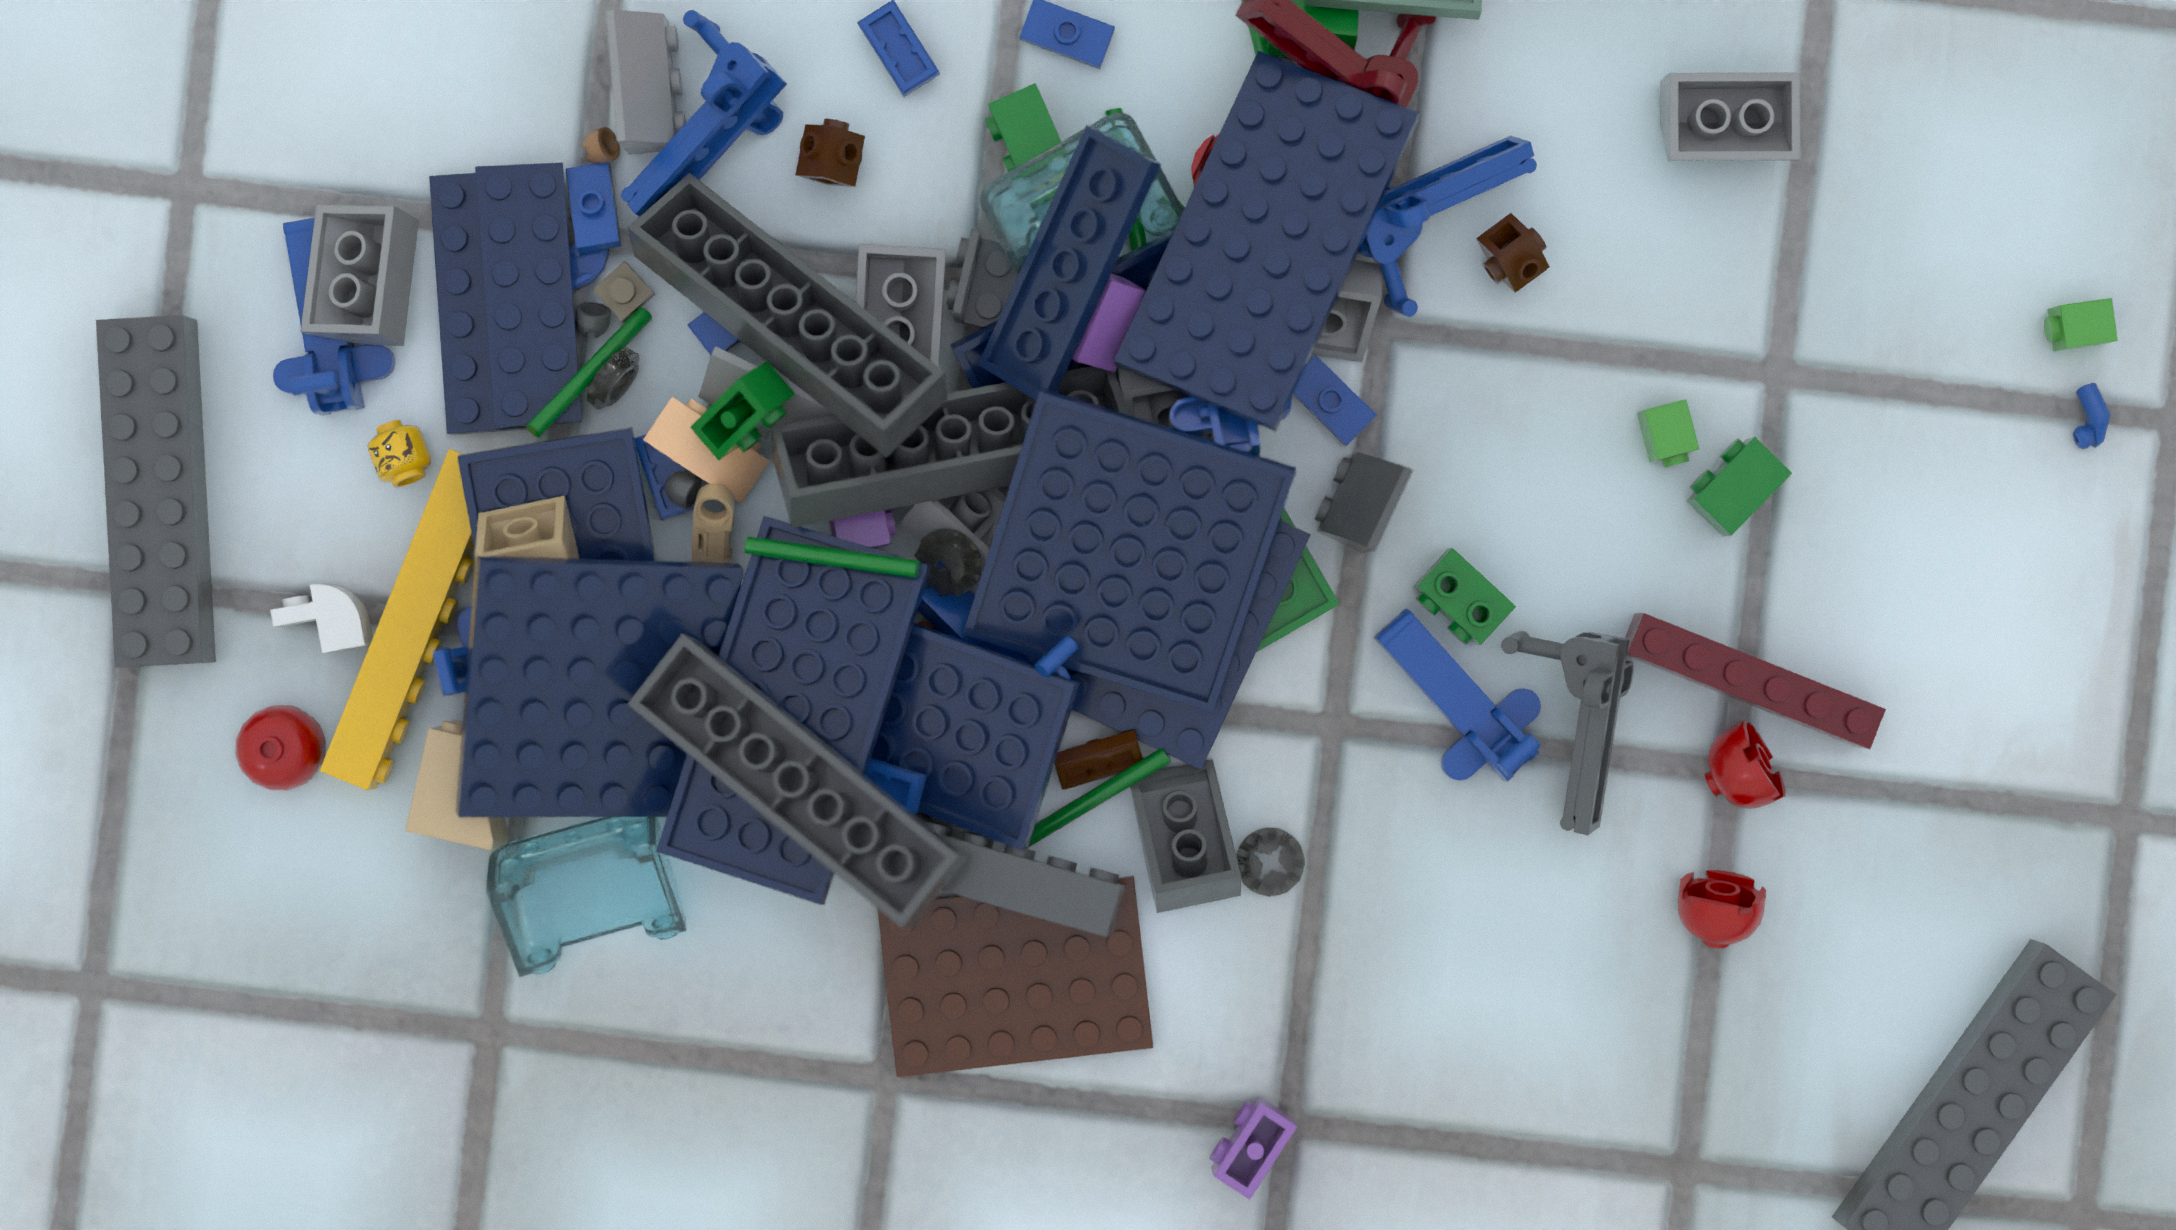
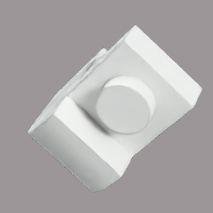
[270,584,373,653]

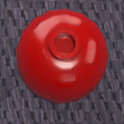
[235,705,326,790]
[1704,720,1786,809]
[1678,870,1766,948]

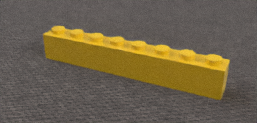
[320,449,474,790]

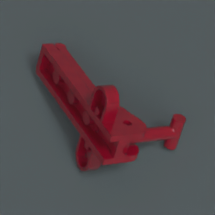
[1235,0,1436,108]

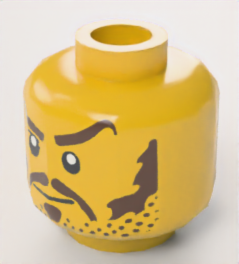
[367,420,431,488]

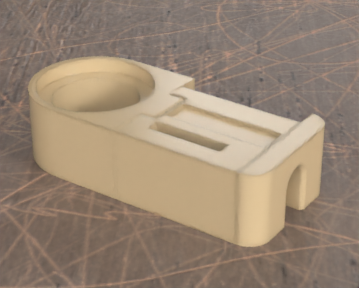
[692,484,735,563]

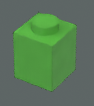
[2044,298,2118,352]
[1637,399,1699,468]

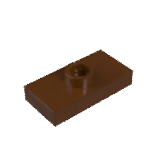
[1054,729,1143,790]

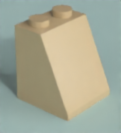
[474,496,580,562]
[405,719,509,850]

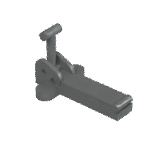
[1501,631,1634,835]

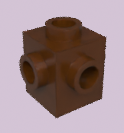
[795,118,865,187]
[1476,213,1550,293]

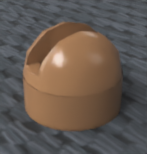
[582,127,620,164]

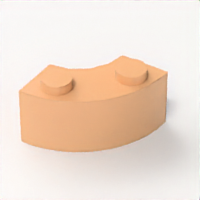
[643,396,770,504]

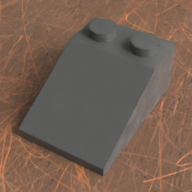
[1314,452,1413,553]
[1130,759,1241,913]

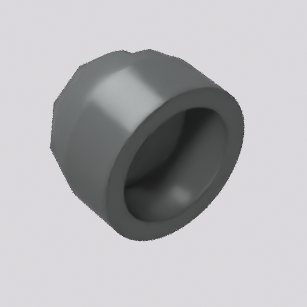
[575,302,611,338]
[665,471,702,509]

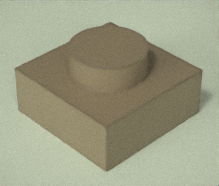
[592,261,655,323]

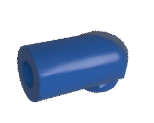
[2073,383,2110,449]

